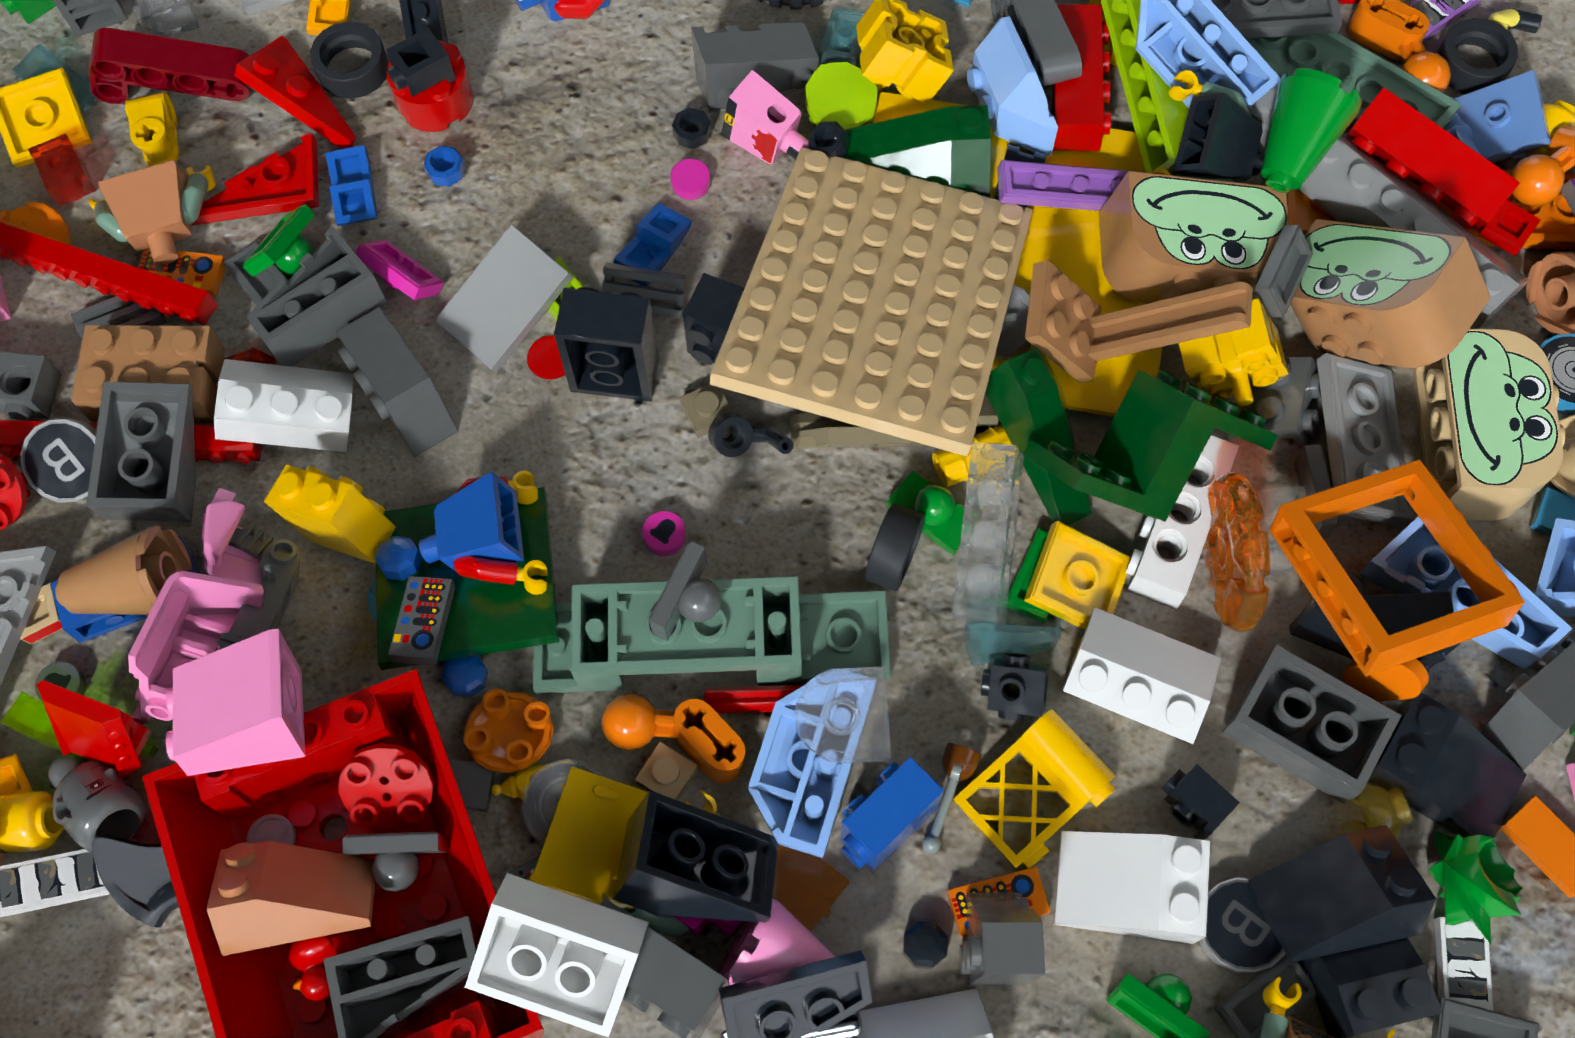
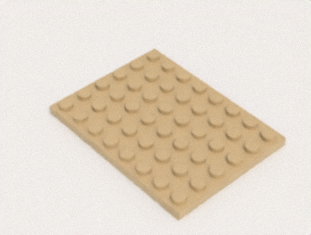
[709,147,1033,457]

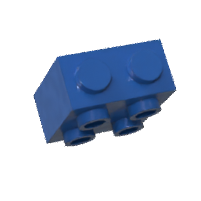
[840,757,944,873]

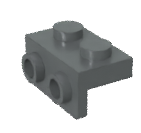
[1251,357,1321,449]

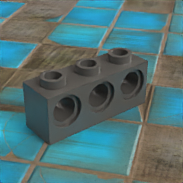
[0,351,62,421]

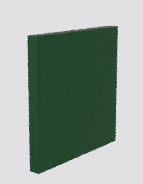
[376,487,560,670]

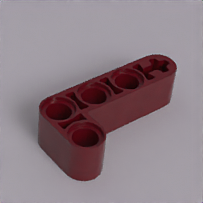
[89,28,250,104]

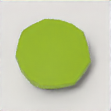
[804,62,878,130]

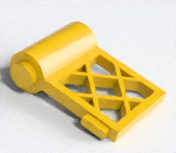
[953,709,1116,869]

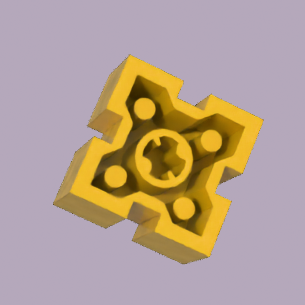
[856,0,954,104]
[1179,298,1289,406]

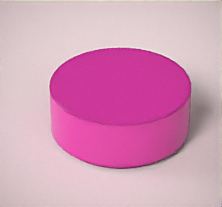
[670,159,710,200]

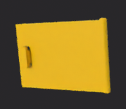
[529,766,648,905]

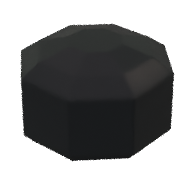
[672,108,711,149]
[808,121,850,158]
[902,921,948,969]

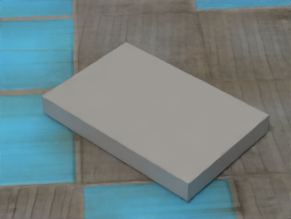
[435,224,574,372]

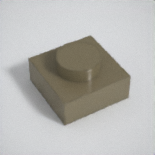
[679,384,734,438]

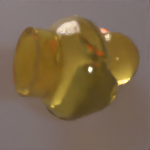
[1337,784,1413,838]

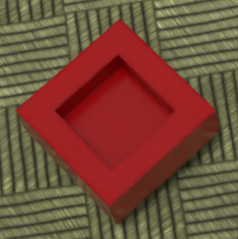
[1479,200,1541,256]

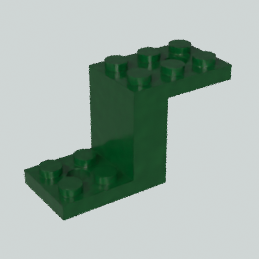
[1023,369,1279,522]

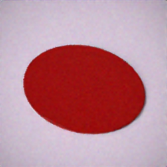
[527,336,565,380]

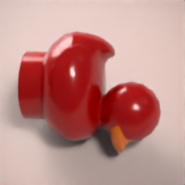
[289,931,351,1001]

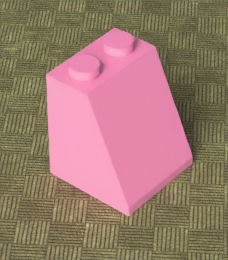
[166,628,305,776]

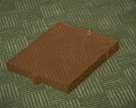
[773,844,850,932]

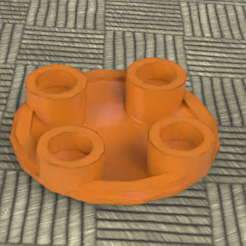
[463,688,554,773]

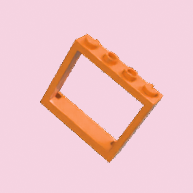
[1269,460,1525,677]

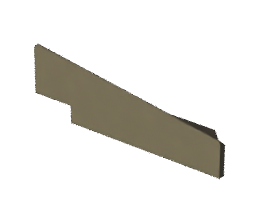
[791,394,998,449]

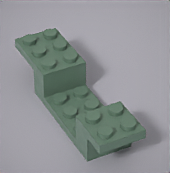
[533,576,891,694]

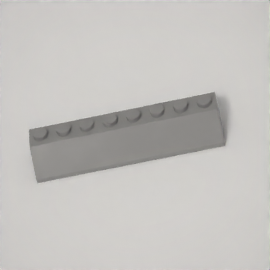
[1248,83,1529,329]

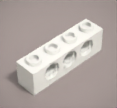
[1125,435,1239,609]

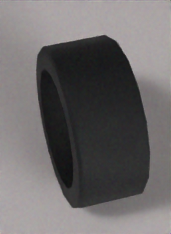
[1437,18,1518,94]
[310,21,388,99]
[864,503,925,591]

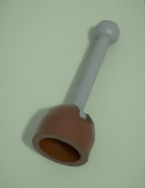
[922,743,982,853]

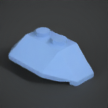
[1135,0,1281,109]
[967,16,1058,157]
[748,669,876,858]

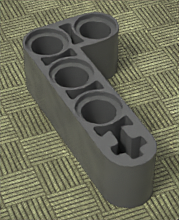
[991,0,1082,87]

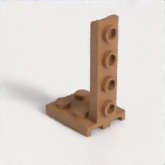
[1025,260,1253,383]

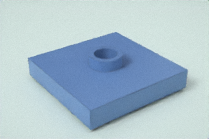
[1454,70,1551,163]

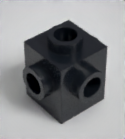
[981,653,1050,720]

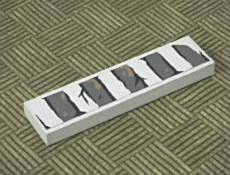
[0,839,135,918]
[1434,917,1494,1011]

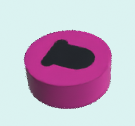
[642,511,686,556]

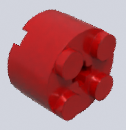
[387,40,473,132]

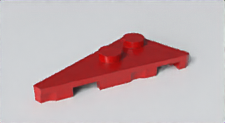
[234,36,356,149]
[192,133,319,226]

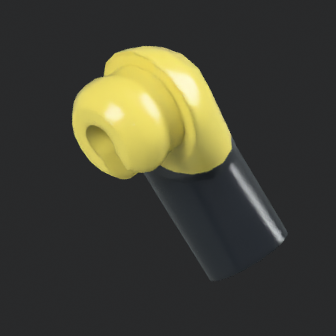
[1488,8,1542,34]

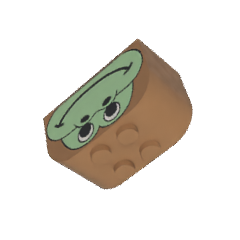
[1099,171,1289,304]
[1290,219,1491,368]

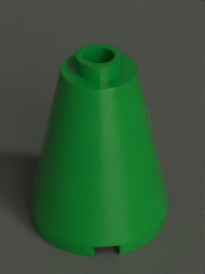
[1261,68,1362,193]

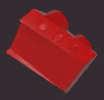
[36,680,152,777]

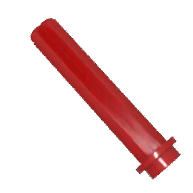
[704,685,804,713]

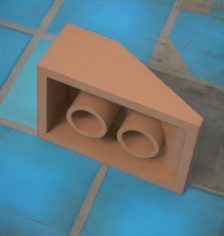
[206,841,375,956]

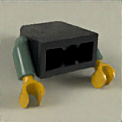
[1150,70,1264,183]

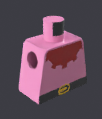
[721,70,810,164]

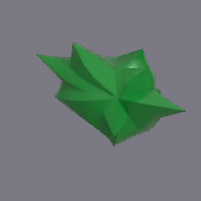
[1428,831,1523,944]

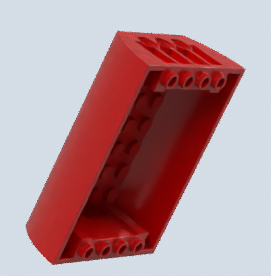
[142,669,545,1038]

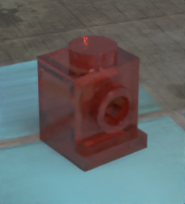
[28,133,97,207]

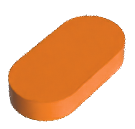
[1342,659,1429,702]

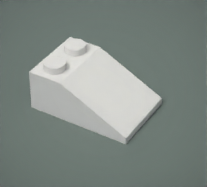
[1053,831,1210,944]

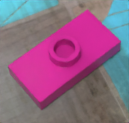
[356,239,444,300]

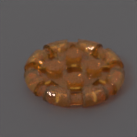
[1203,472,1270,633]

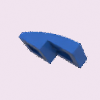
[325,145,378,227]
[613,203,692,286]

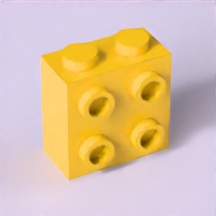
[264,464,396,564]

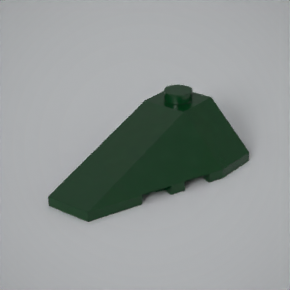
[841,105,991,198]
[985,348,1092,526]

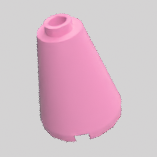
[720,898,835,985]

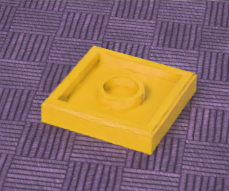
[0,68,93,168]
[1024,521,1131,630]

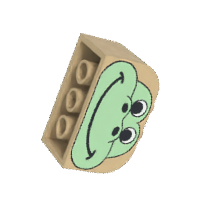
[1412,329,1565,521]

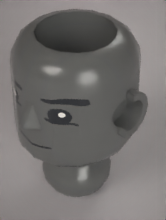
[48,753,146,852]

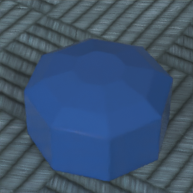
[424,146,465,187]
[375,536,422,581]
[442,656,488,697]

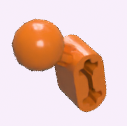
[1347,0,1451,93]
[1510,125,1575,206]
[601,693,745,784]

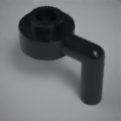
[708,412,794,457]

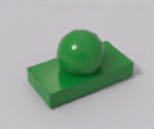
[243,204,316,277]
[886,471,981,556]
[1105,973,1210,1038]

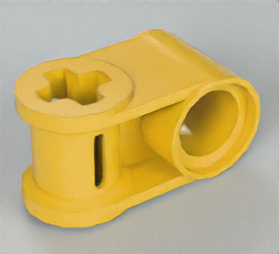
[125,91,180,167]

